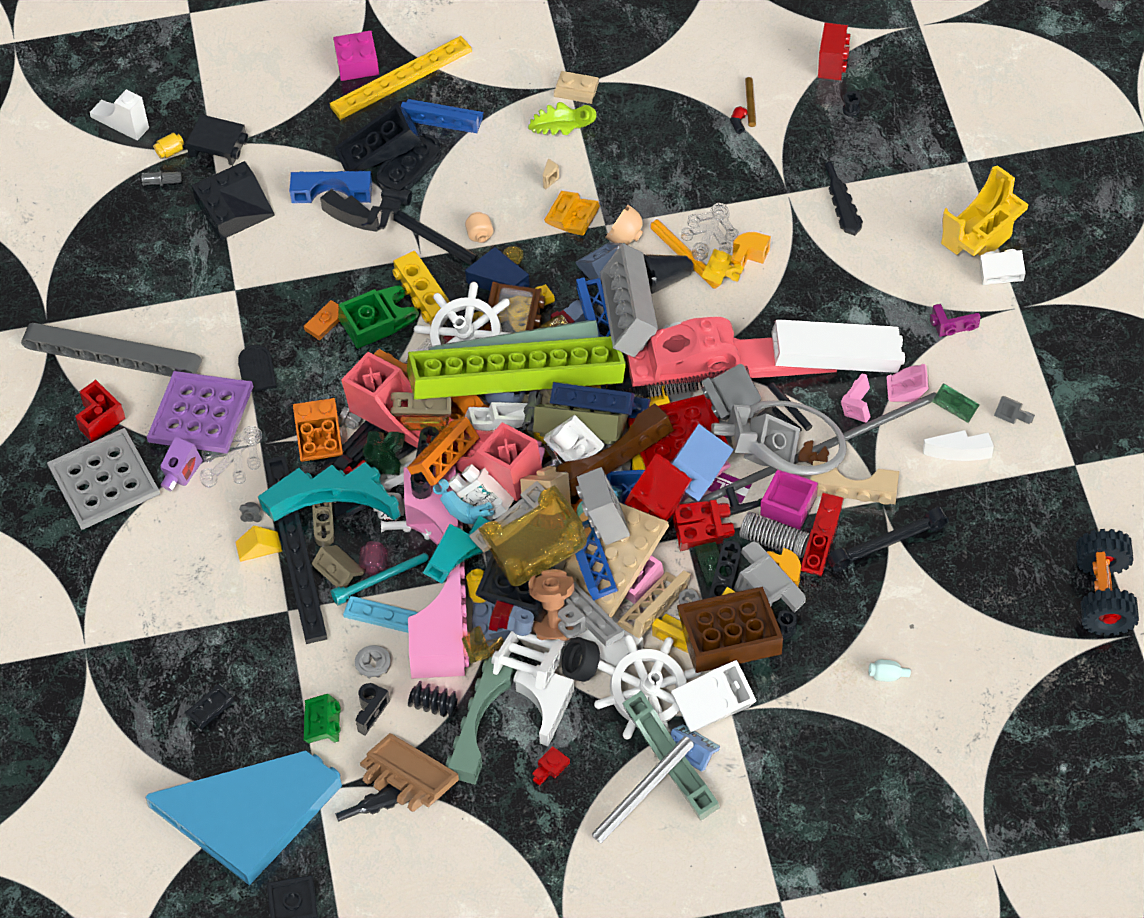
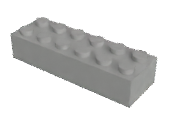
[600,243,658,357]

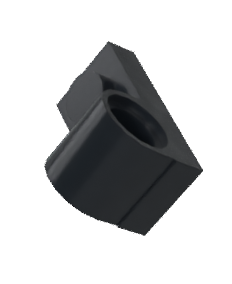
[355,683,390,736]

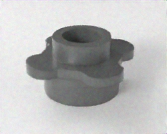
[239,502,262,522]

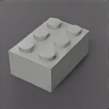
[576,467,630,545]

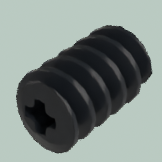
[408,681,458,719]

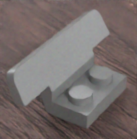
[734,542,806,613]

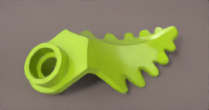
[528,102,596,135]

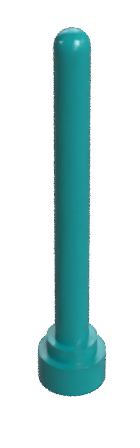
[330,553,429,606]

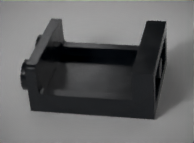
[186,114,248,166]

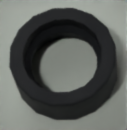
[561,637,600,682]

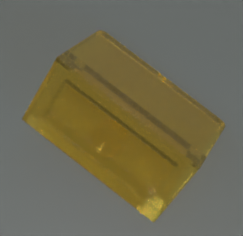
[462,626,504,663]

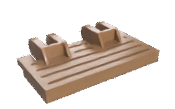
[360,733,459,812]

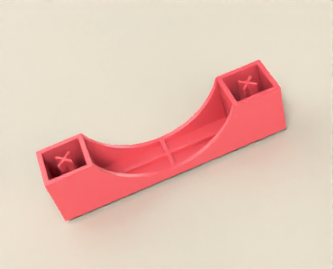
[341,352,542,501]

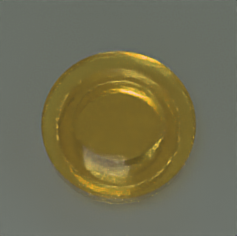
[503,246,523,265]

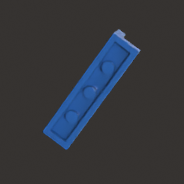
[401,99,483,134]
[576,278,611,337]
[563,517,618,601]

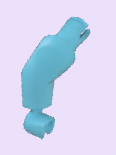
[433,479,494,524]

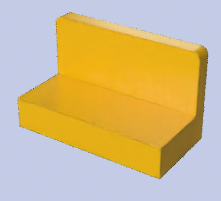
[652,614,689,654]

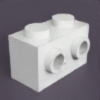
[979,249,1025,285]

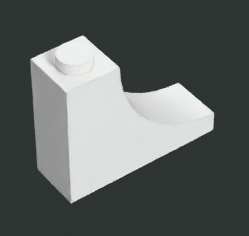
[90,90,149,141]
[513,670,575,746]

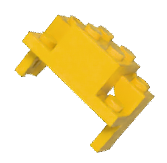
[941,166,1028,256]

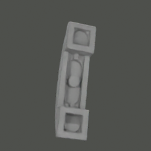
[469,481,551,552]

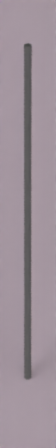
[672,392,938,519]

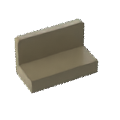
[312,545,365,588]

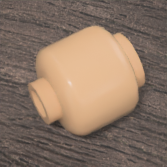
[465,212,493,243]

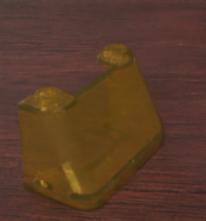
[478,485,587,586]

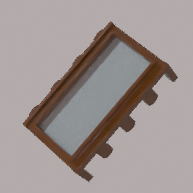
[482,282,546,333]

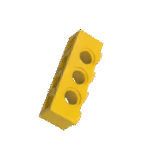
[392,250,450,325]

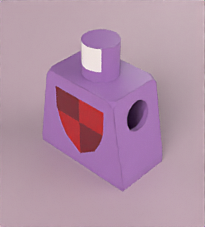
[160,436,203,491]

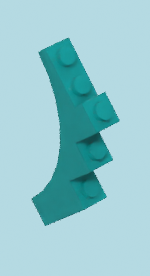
[258,462,401,522]
[423,508,510,583]

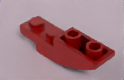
[801,493,844,576]

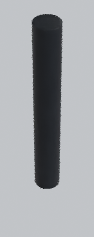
[768,382,813,431]

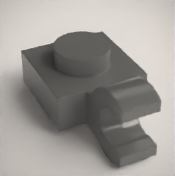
[994,395,1035,424]

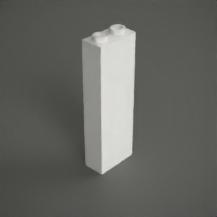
[772,320,905,373]

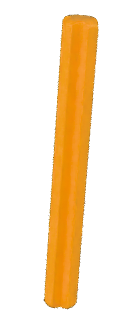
[650,219,720,289]

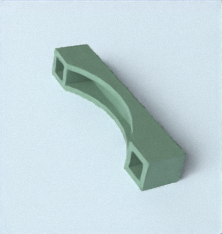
[446,652,517,785]
[622,691,720,821]

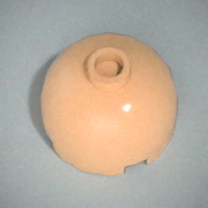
[605,205,643,245]

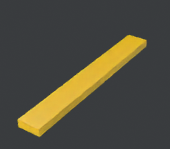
[330,36,472,120]

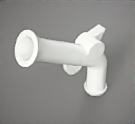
[381,520,432,540]

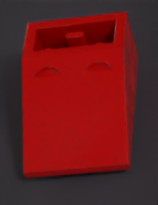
[625,453,692,521]

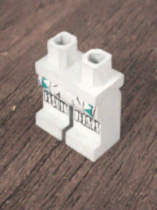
[448,464,514,521]

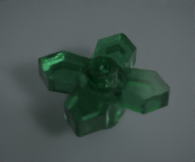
[363,431,405,476]

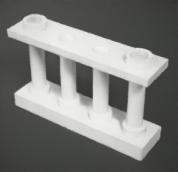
[491,621,573,690]

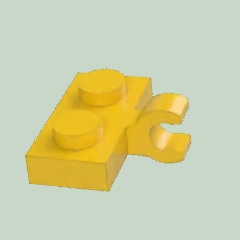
[702,249,744,285]

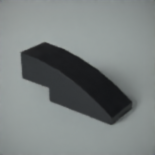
[320,189,379,232]

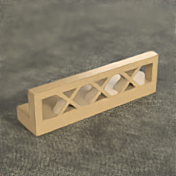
[618,570,691,639]

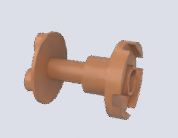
[529,569,574,641]

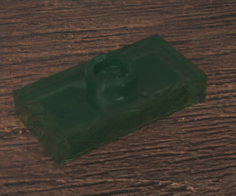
[932,383,980,423]
[694,542,727,587]

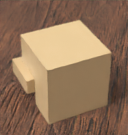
[520,466,571,515]

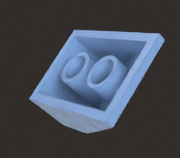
[671,424,734,502]

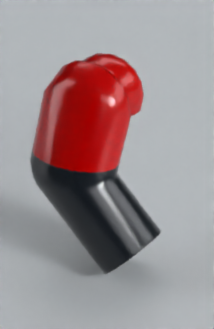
[730,106,748,134]

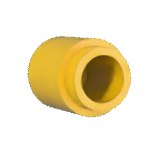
[153,132,184,159]
[466,569,486,603]

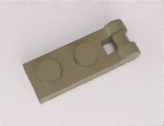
[390,392,451,417]

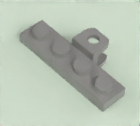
[558,582,624,647]

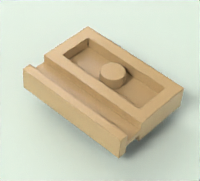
[554,71,599,104]

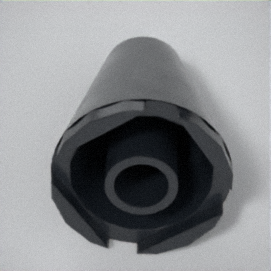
[643,254,693,294]

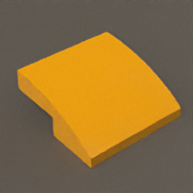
[544,191,600,236]

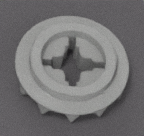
[355,645,390,679]

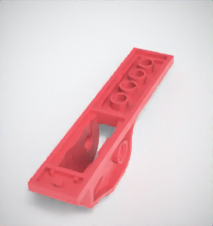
[626,317,837,387]

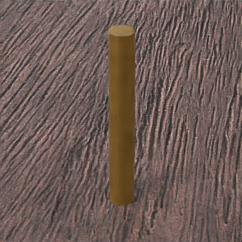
[745,77,756,127]

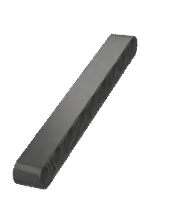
[21,323,202,377]

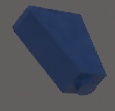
[465,247,530,298]

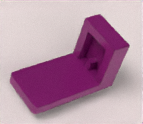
[930,304,981,337]

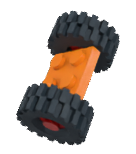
[1076,529,1139,635]

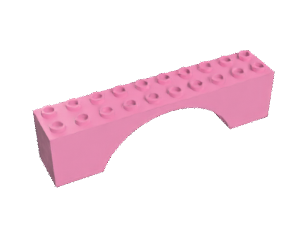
[403,465,469,679]

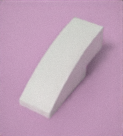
[465,402,529,431]
[923,430,994,461]

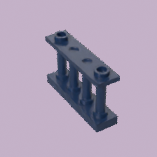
[550,382,651,419]

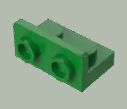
[304,693,341,744]

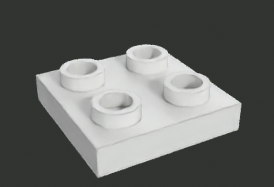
[543,415,604,462]

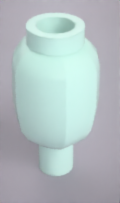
[868,659,911,682]

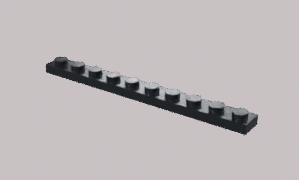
[264,456,327,644]

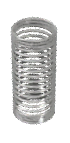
[739,511,810,559]

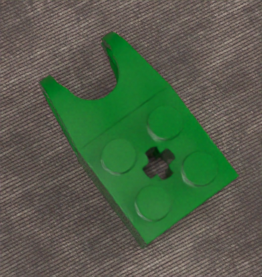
[338,286,419,349]

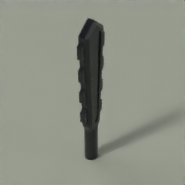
[825,161,863,236]
[335,785,413,822]

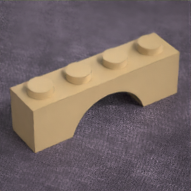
[811,461,899,504]

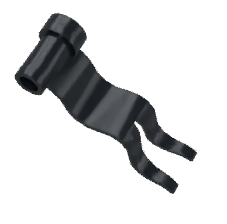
[361,187,412,230]

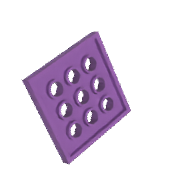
[147,371,253,454]

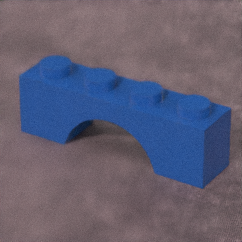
[289,171,372,203]

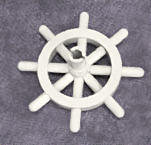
[414,282,510,346]
[594,634,701,739]

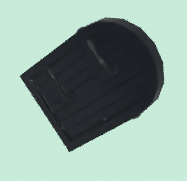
[238,345,277,392]

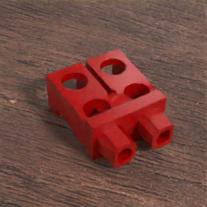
[673,500,735,552]

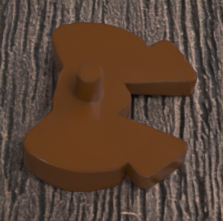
[797,440,829,465]

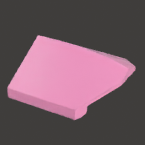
[887,364,929,402]

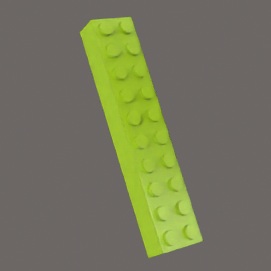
[407,336,626,400]

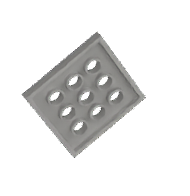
[47,428,160,530]

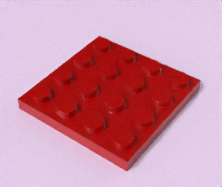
[627,394,729,469]

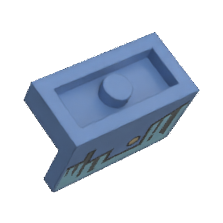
[670,724,720,772]

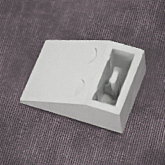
[671,660,756,733]

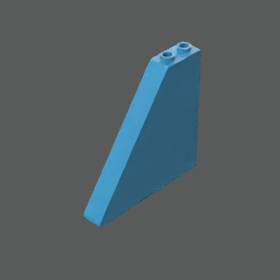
[145,751,342,885]

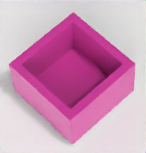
[333,31,379,81]
[760,469,818,530]

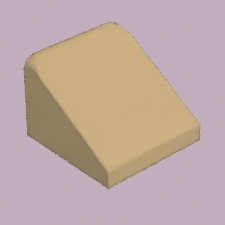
[543,159,559,190]

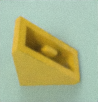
[235,525,282,562]

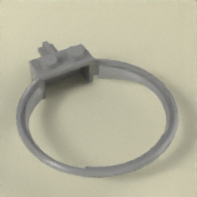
[711,400,846,475]

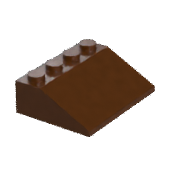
[677,586,783,673]

